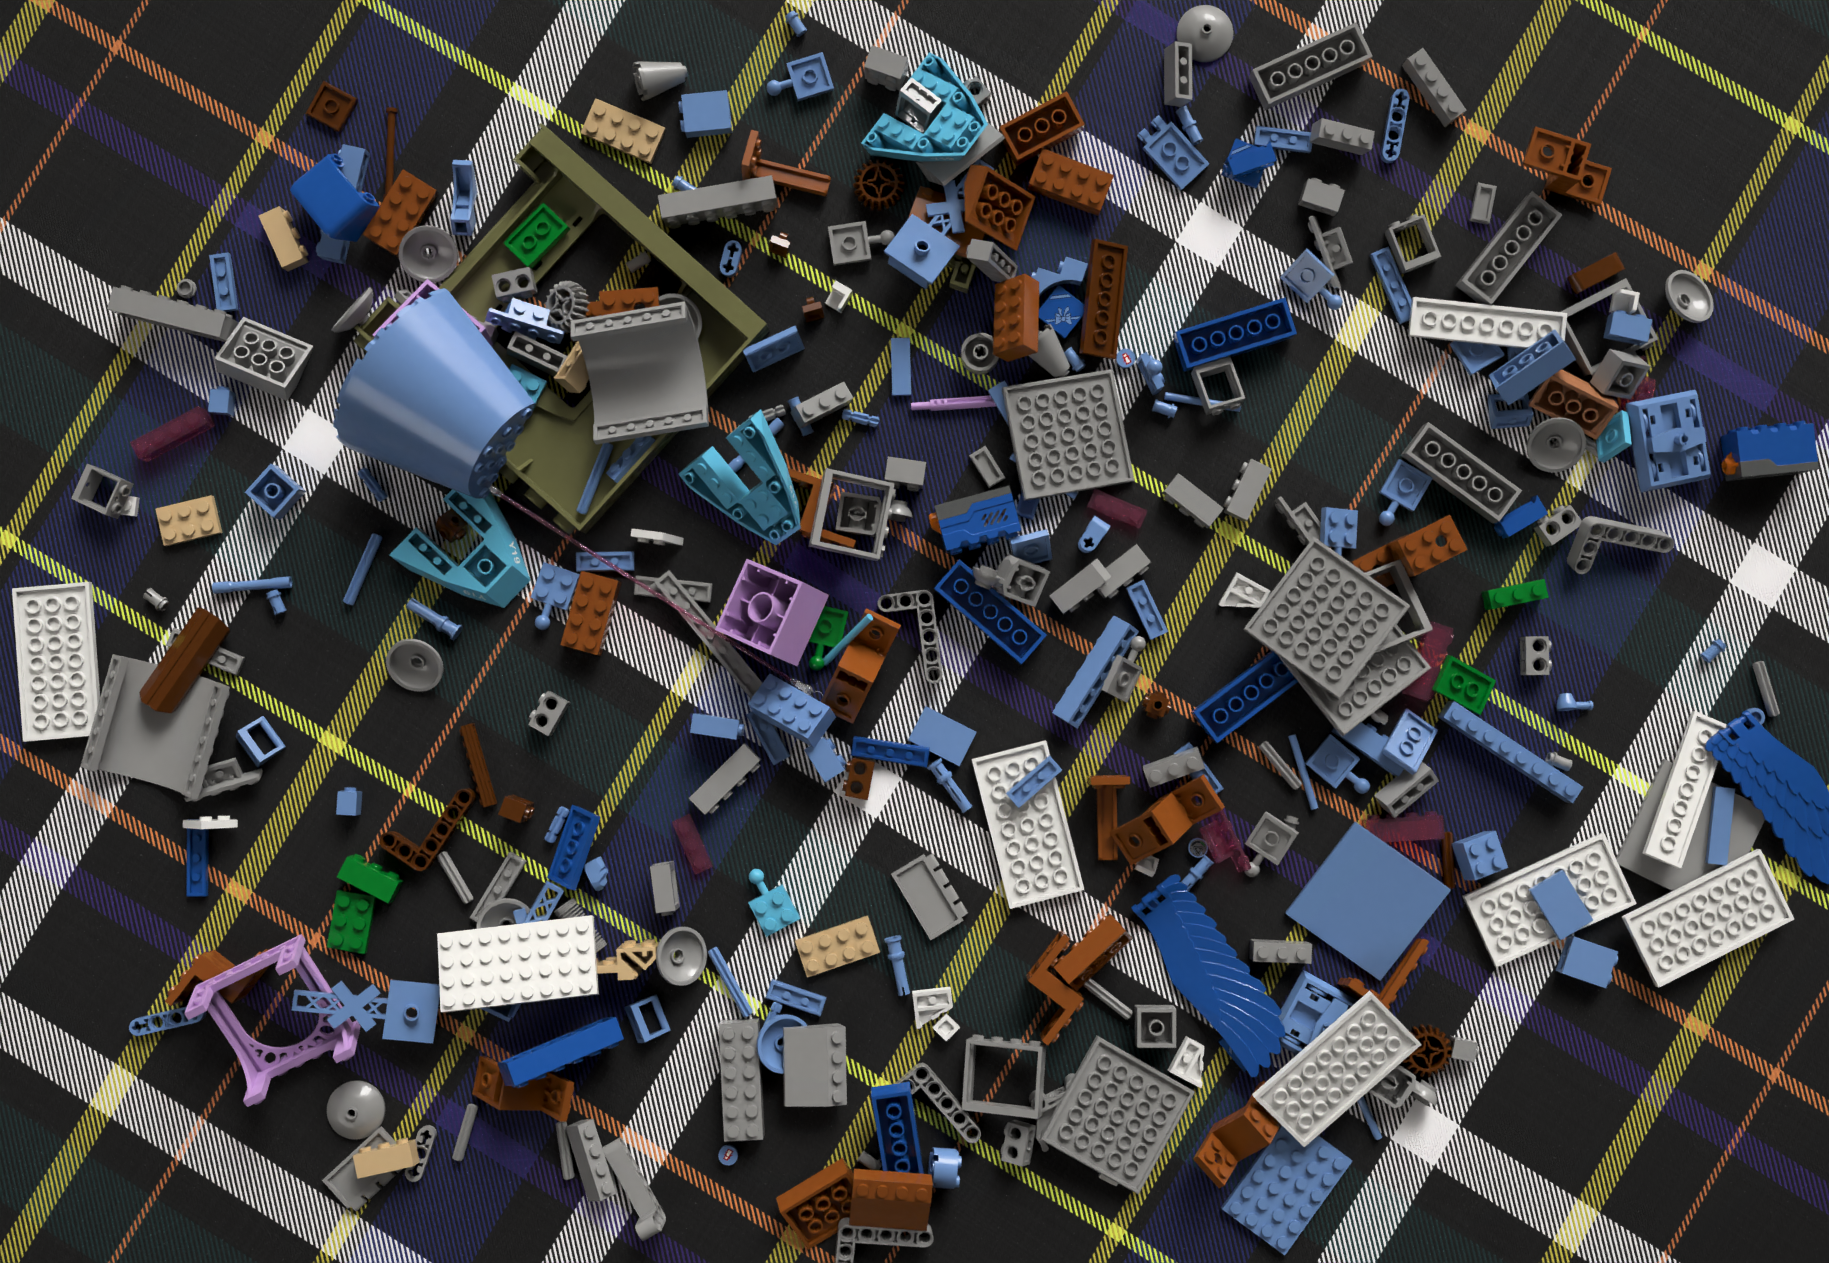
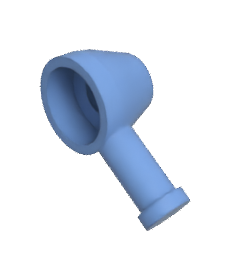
[1556,693,1593,711]

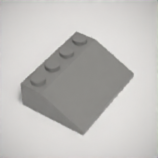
[916,122,1005,186]
[214,317,314,401]
[783,1023,847,1107]

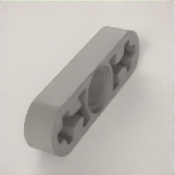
[405,1125,437,1182]

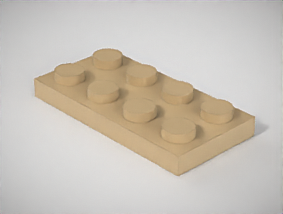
[581,98,666,164]
[795,915,880,977]

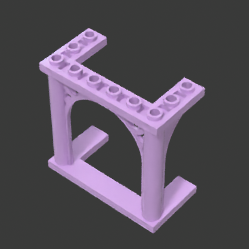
[184,934,361,1107]

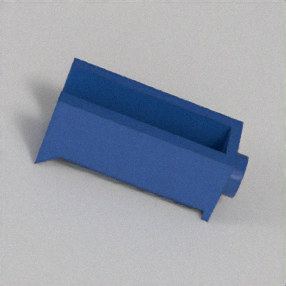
[1223,141,1277,180]
[1494,495,1548,538]

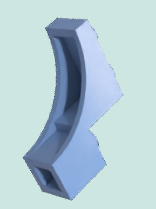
[450,160,478,236]
[1031,257,1088,297]

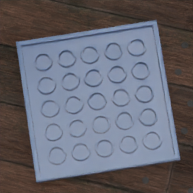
[1285,821,1451,981]

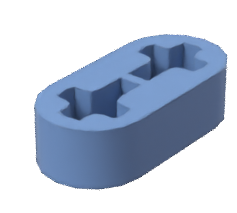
[720,240,742,278]

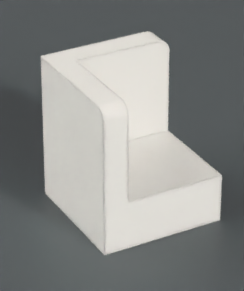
[825,281,853,313]
[1609,289,1640,315]

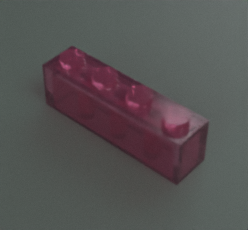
[130,406,215,462]
[1402,621,1454,701]
[1362,811,1445,842]

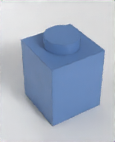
[208,386,236,416]
[336,787,362,816]

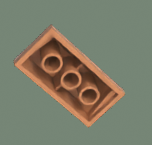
[1528,369,1619,440]

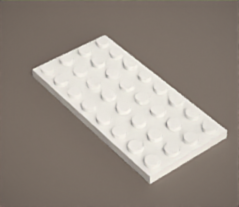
[12,582,100,742]
[972,740,1084,909]
[1463,833,1636,967]
[1622,849,1794,988]
[437,915,599,1013]
[1252,991,1421,1147]

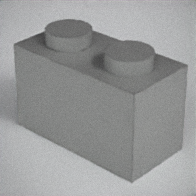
[1298,178,1345,216]

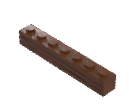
[459,723,497,807]

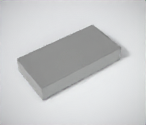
[1469,182,1497,225]
[969,446,1005,488]

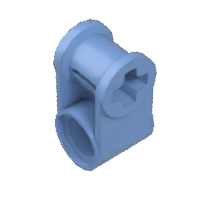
[1078,515,1110,553]

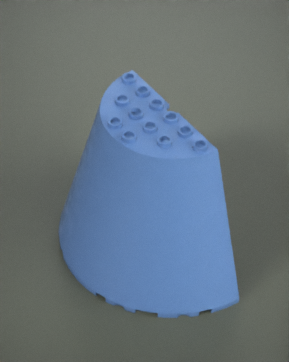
[333,288,535,499]

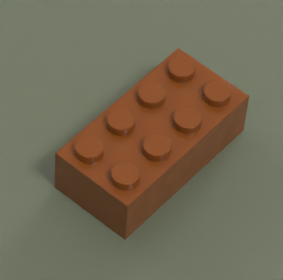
[999,91,1085,166]
[1028,148,1114,216]
[363,169,438,258]
[993,274,1039,362]
[561,571,622,656]
[1054,914,1133,991]

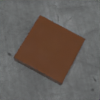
[305,81,359,133]

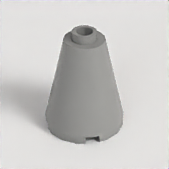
[633,61,688,101]
[1028,324,1070,378]

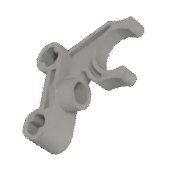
[1029,1073,1075,1152]

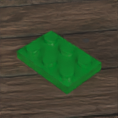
[503,202,570,269]
[1432,655,1496,715]
[327,889,377,954]

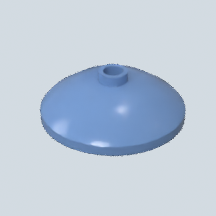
[757,1014,807,1074]

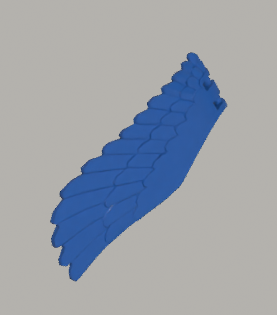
[1705,710,1829,885]
[1131,874,1286,1077]

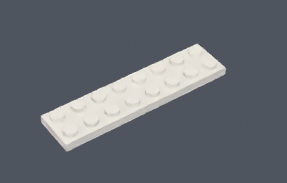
[1408,297,1567,349]
[1642,711,1727,869]

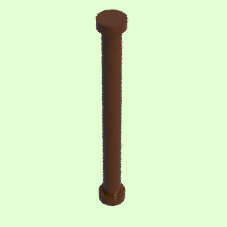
[383,107,398,199]

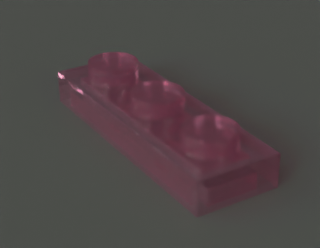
[1087,489,1147,529]
[672,814,713,875]

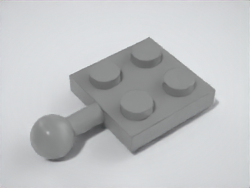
[828,221,895,266]
[1101,636,1146,702]
[1244,811,1299,877]

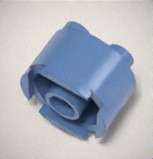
[928,1147,962,1189]

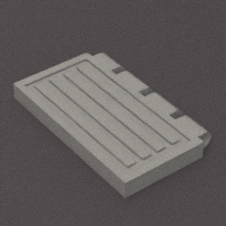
[891,853,968,940]
[322,1126,402,1211]

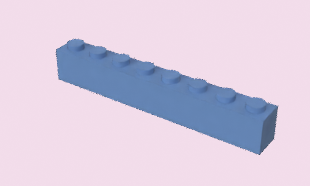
[1438,701,1583,803]

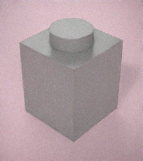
[1447,1035,1479,1062]

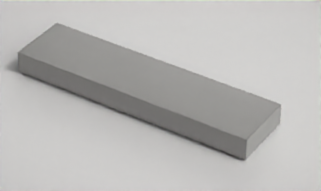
[634,576,713,602]
[166,628,246,676]
[470,851,527,922]

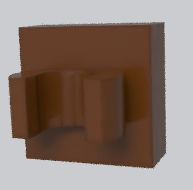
[769,232,790,258]
[802,297,825,322]

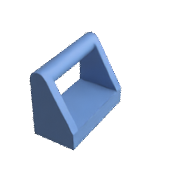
[1488,393,1534,429]
[235,716,286,767]
[624,994,670,1043]

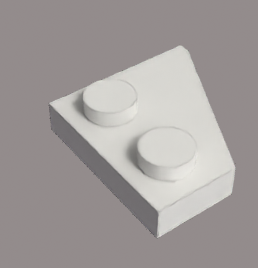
[631,529,684,546]
[1218,572,1271,608]
[183,816,238,829]
[912,987,953,1029]
[1168,1036,1204,1088]

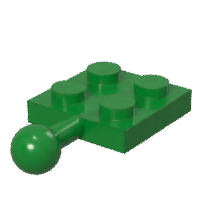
[808,606,849,671]

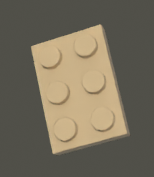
[155,495,222,546]

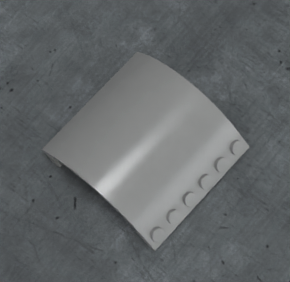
[571,301,709,444]
[81,654,230,799]

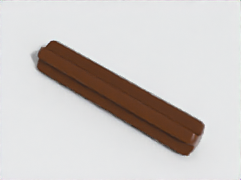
[1441,832,1455,889]

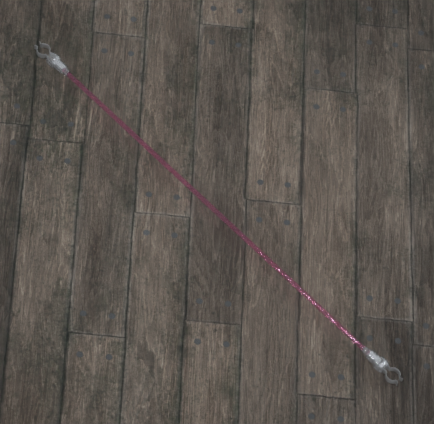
[489,484,823,702]

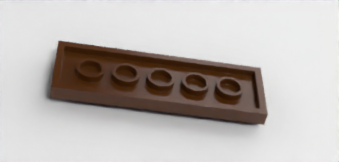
[1079,239,1128,360]

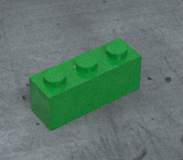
[1482,579,1549,610]
[337,854,403,903]

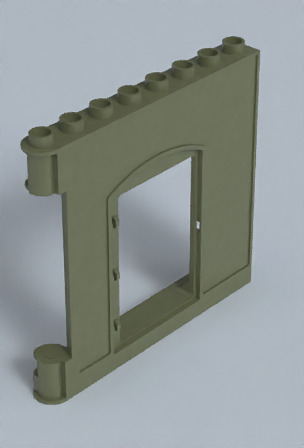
[353,123,770,535]

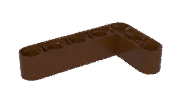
[379,788,476,871]

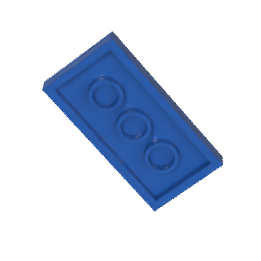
[547,805,600,891]

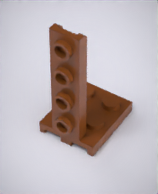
[741,130,831,197]
[1087,775,1130,860]
[1337,938,1429,1010]

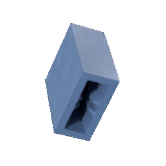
[679,90,732,138]
[690,713,745,740]
[1556,935,1618,988]

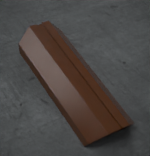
[139,607,230,713]

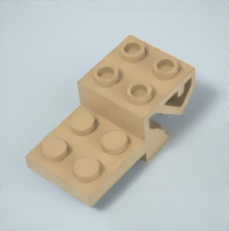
[596,939,659,980]

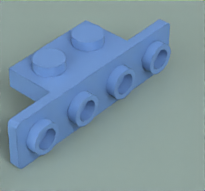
[485,298,565,344]

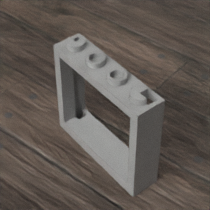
[1561,278,1658,377]
[809,468,896,561]
[1366,559,1433,655]
[962,1035,1046,1119]

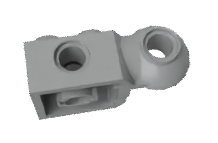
[835,492,913,537]
[973,554,1050,607]
[1368,1065,1437,1109]

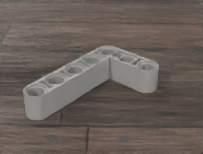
[1567,516,1674,574]
[878,590,943,684]
[894,1063,981,1143]
[603,1138,666,1241]
[834,1217,934,1263]

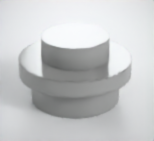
[177,279,197,298]

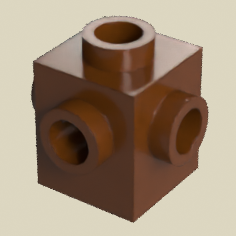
[435,508,468,543]
[1142,691,1171,720]

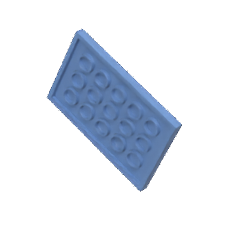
[1221,1125,1352,1255]

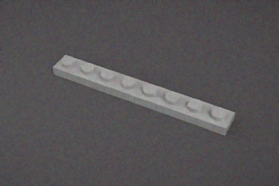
[654,570,762,699]

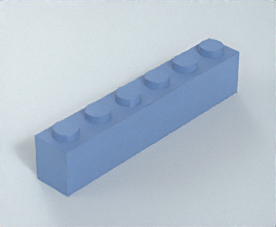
[316,144,370,264]
[1052,616,1139,729]

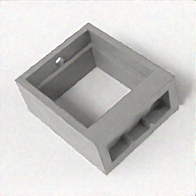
[895,77,942,134]
[1384,214,1441,274]
[1191,357,1245,415]
[71,464,134,519]
[650,861,680,916]

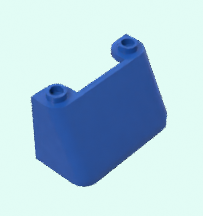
[290,154,380,242]

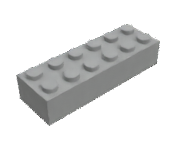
[1249,22,1373,111]
[658,175,778,229]
[1455,191,1562,305]
[107,285,239,342]
[1400,422,1522,523]
[719,1018,765,1142]

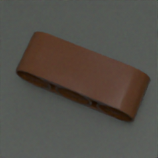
[1567,252,1625,294]

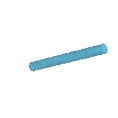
[823,614,873,666]

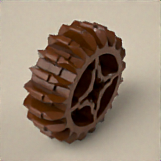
[853,158,905,211]
[1402,1024,1452,1077]

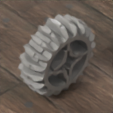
[544,281,590,333]

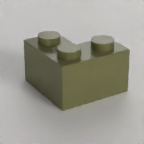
[946,254,977,293]

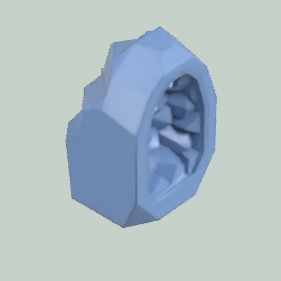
[583,856,608,891]

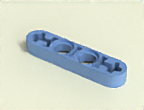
[1380,89,1410,163]
[129,1006,206,1036]

